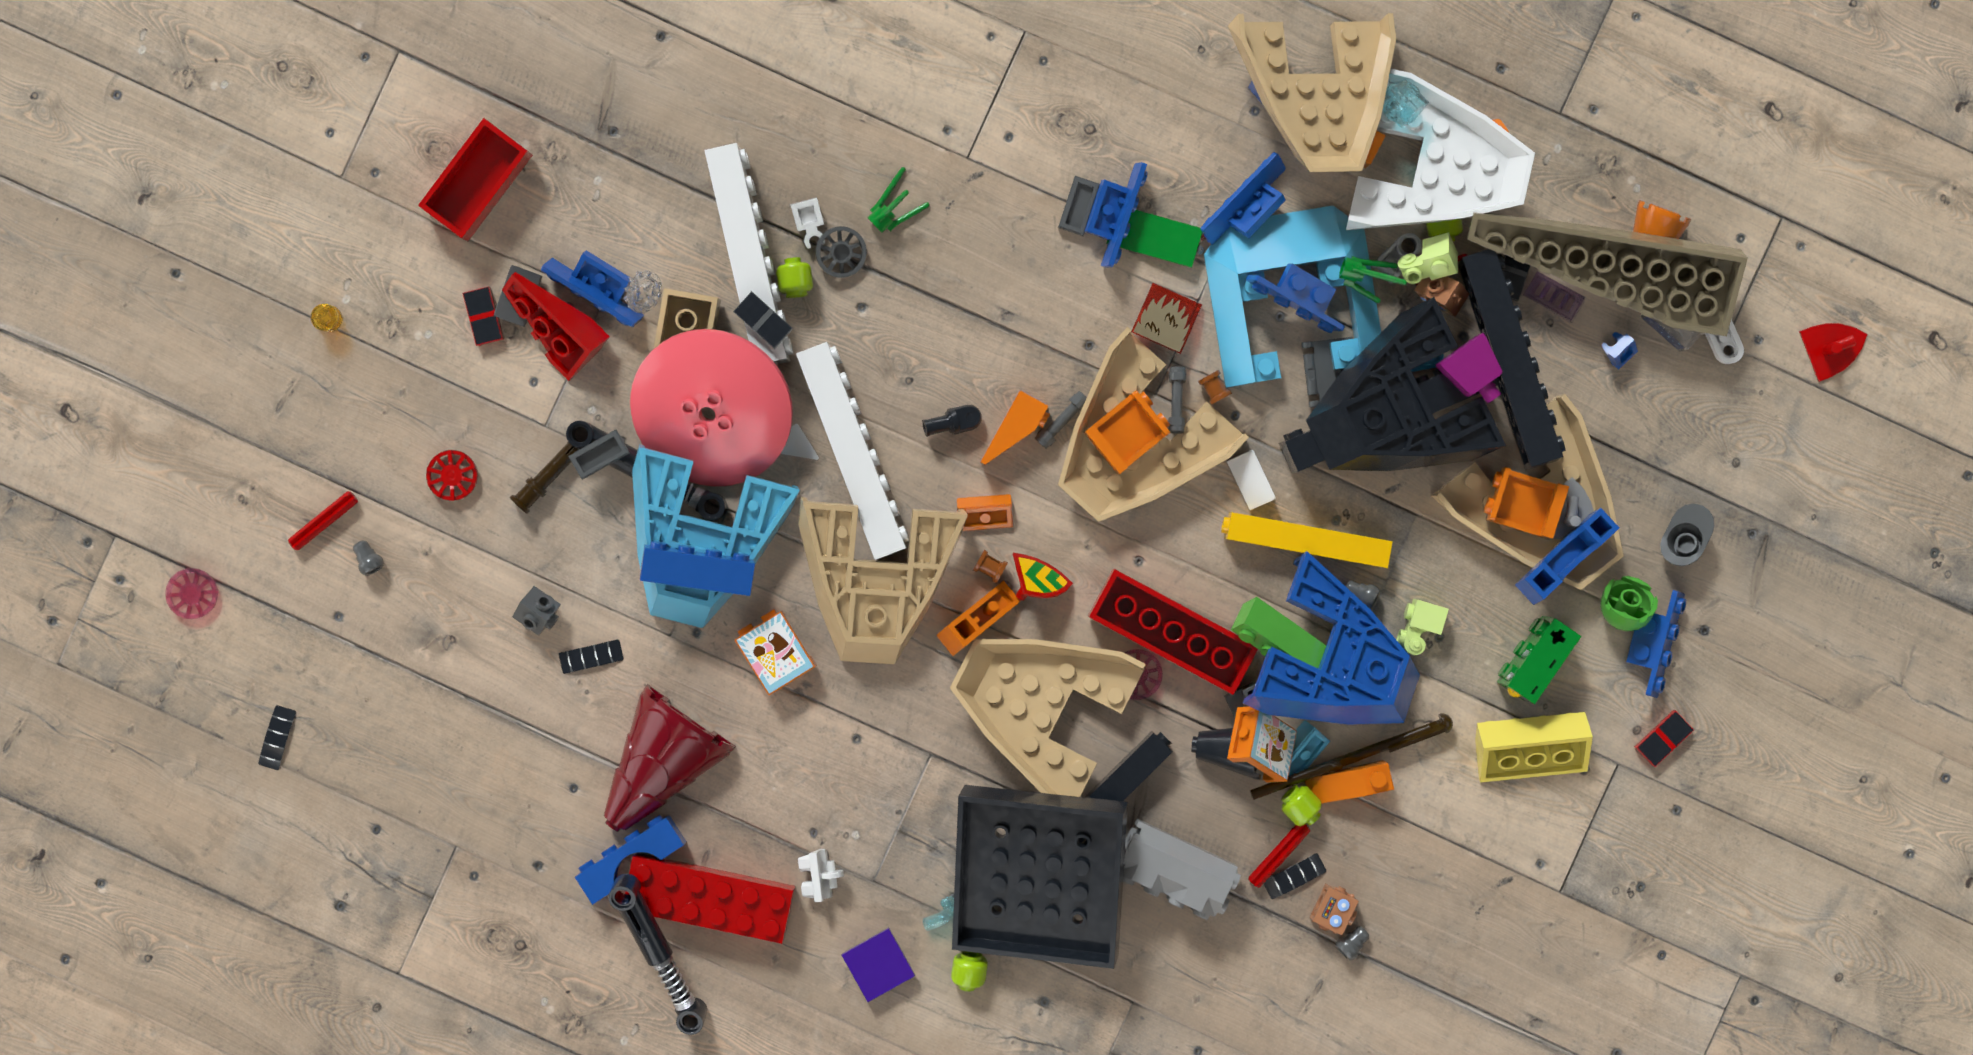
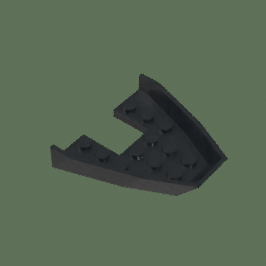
[1306,297,1506,471]

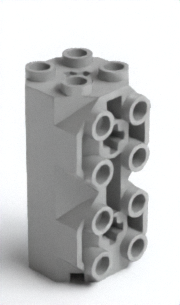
[1123,819,1241,920]

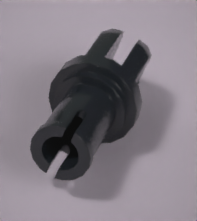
[922,405,982,437]

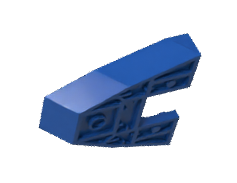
[1243,551,1420,725]

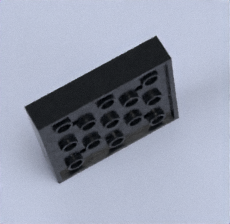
[952,785,1128,969]

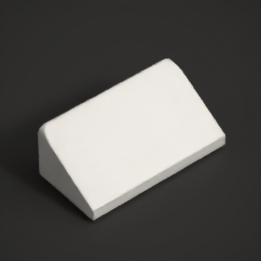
[1227,450,1276,510]

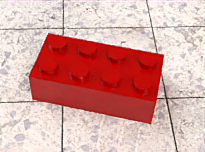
[418,118,533,242]

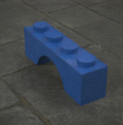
[1515,508,1620,605]
[575,815,687,905]

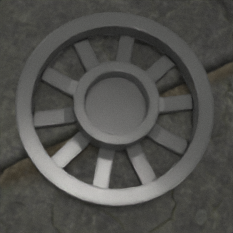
[815,226,867,278]

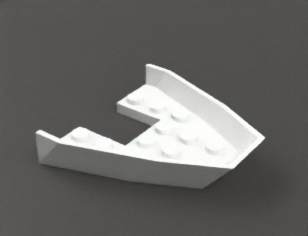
[1346,69,1535,230]

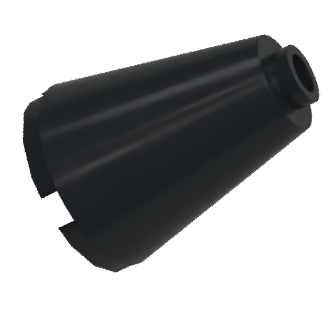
[1191,728,1262,780]

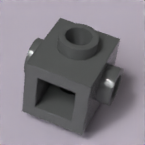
[512,586,561,636]

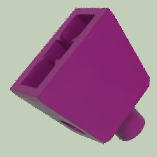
[1435,333,1502,403]

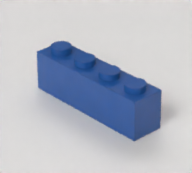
[640,541,755,596]

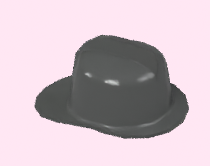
[1660,503,1715,566]

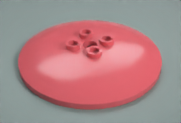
[630,329,793,487]

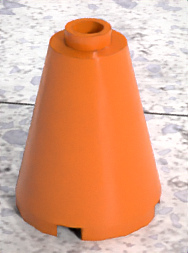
[1633,200,1691,239]

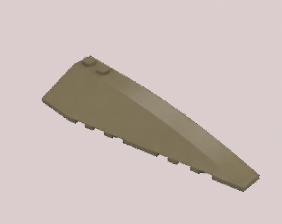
[1467,212,1748,337]

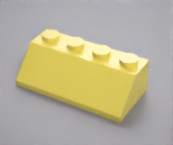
[1475,712,1593,783]

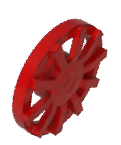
[426,450,478,501]

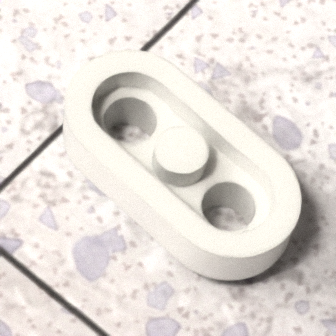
[1705,319,1744,364]

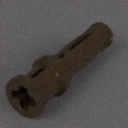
[509,442,578,514]

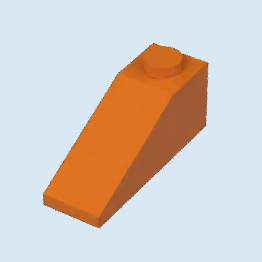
[980,390,1050,465]
[936,581,1021,656]
[1305,760,1394,803]

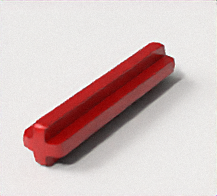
[288,491,358,550]
[1248,824,1311,888]

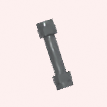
[1168,366,1186,434]
[1035,391,1087,449]

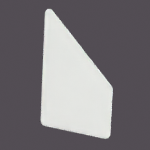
[781,424,819,460]

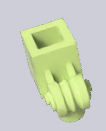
[1398,232,1458,284]
[1396,599,1449,655]

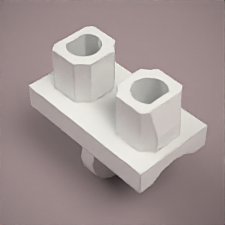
[798,849,844,902]

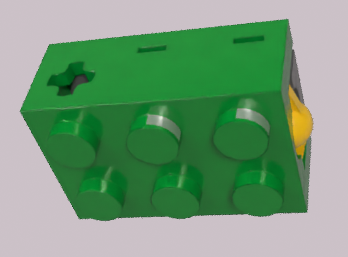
[1497,616,1582,704]

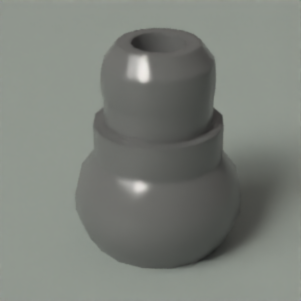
[353,540,384,576]
[1346,580,1380,609]
[1335,926,1369,960]

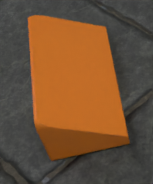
[957,494,1013,531]

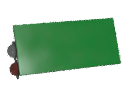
[1106,210,1206,268]

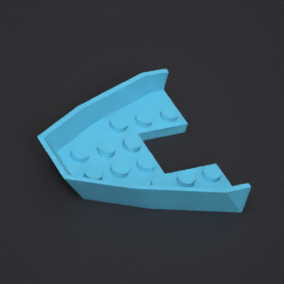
[632,444,800,628]

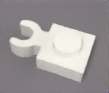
[790,197,825,249]

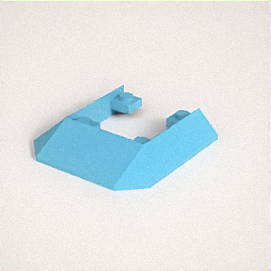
[1204,206,1381,388]

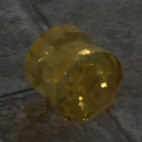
[311,304,343,332]

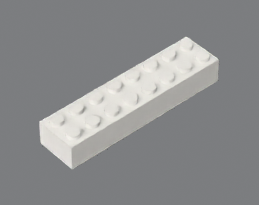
[704,143,794,365]
[796,342,909,560]

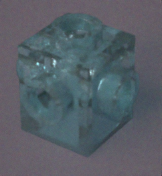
[1383,80,1429,128]

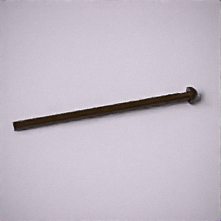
[1250,713,1453,800]

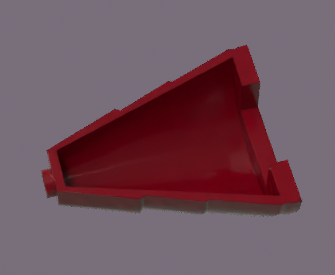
[604,684,736,832]

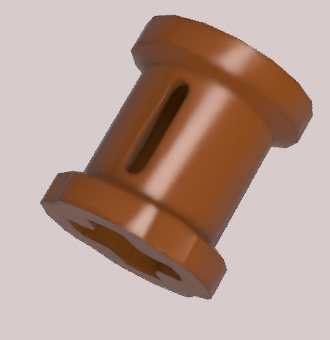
[1198,370,1232,405]
[973,549,1008,583]

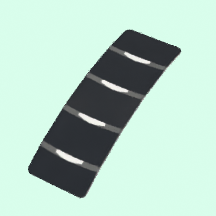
[559,639,624,674]
[258,705,296,770]
[1264,853,1326,899]

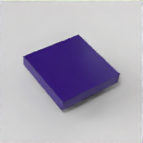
[841,927,915,1002]

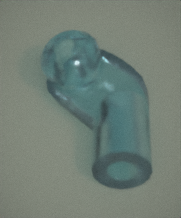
[923,896,954,931]

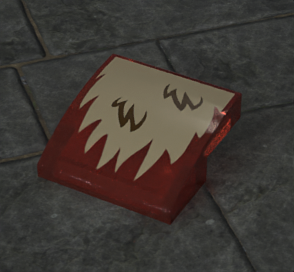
[1131,283,1202,354]

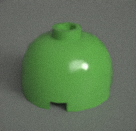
[1600,576,1658,631]

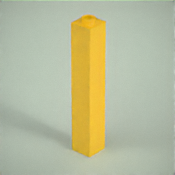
[1221,512,1393,568]

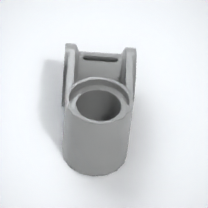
[1371,233,1422,284]

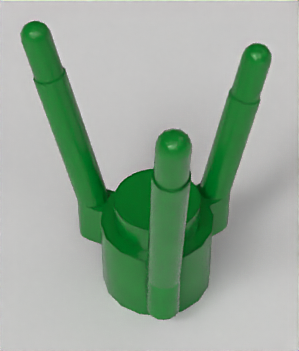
[867,167,930,233]
[1339,256,1407,303]

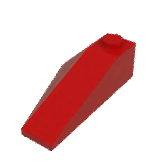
[502,272,610,381]

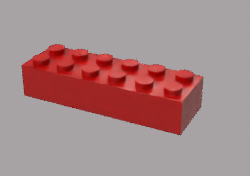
[1088,568,1258,695]
[625,853,795,944]

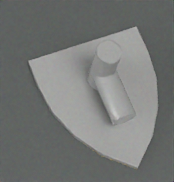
[1540,477,1594,540]

